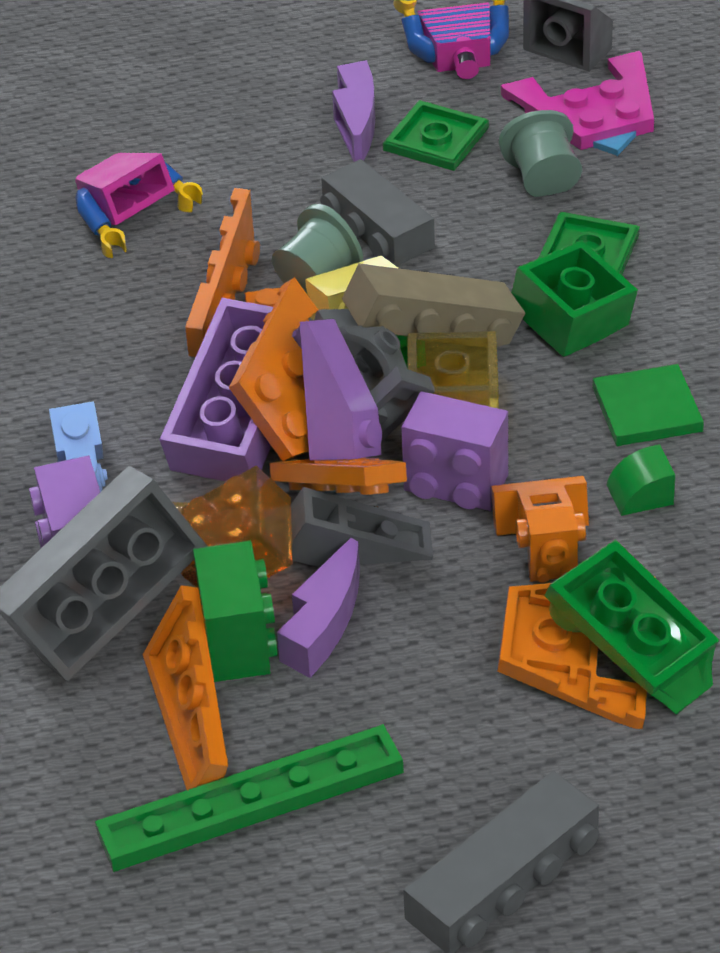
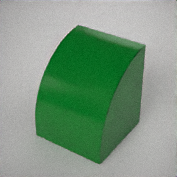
[606,444,676,516]

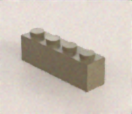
[342,263,525,347]

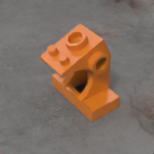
[491,476,589,583]

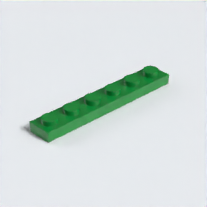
[95,724,404,872]

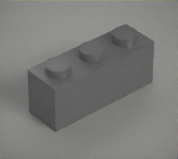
[320,159,435,266]

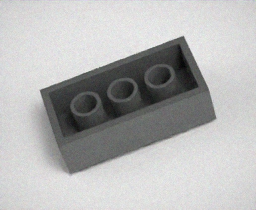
[0,466,208,682]

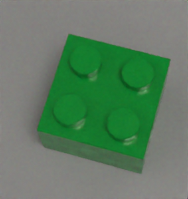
[511,240,638,357]
[193,541,278,682]

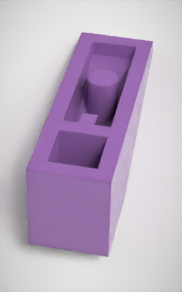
[300,319,382,460]

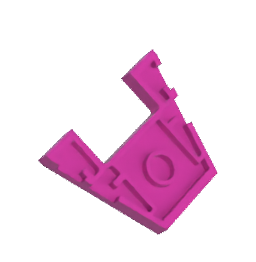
[501,51,654,150]

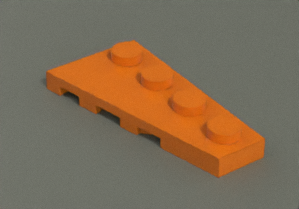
[185,188,260,357]
[270,457,407,495]
[143,585,228,790]

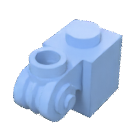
[49,401,108,492]

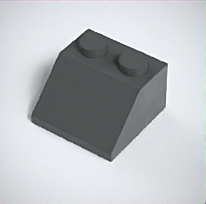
[523,0,613,72]

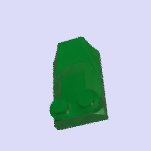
[545,539,720,715]

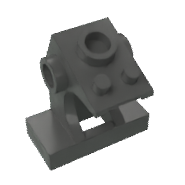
[339,324,435,442]

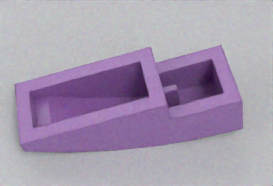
[332,60,375,162]
[277,538,360,678]

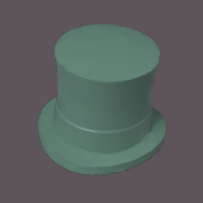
[499,110,582,197]
[272,204,363,293]

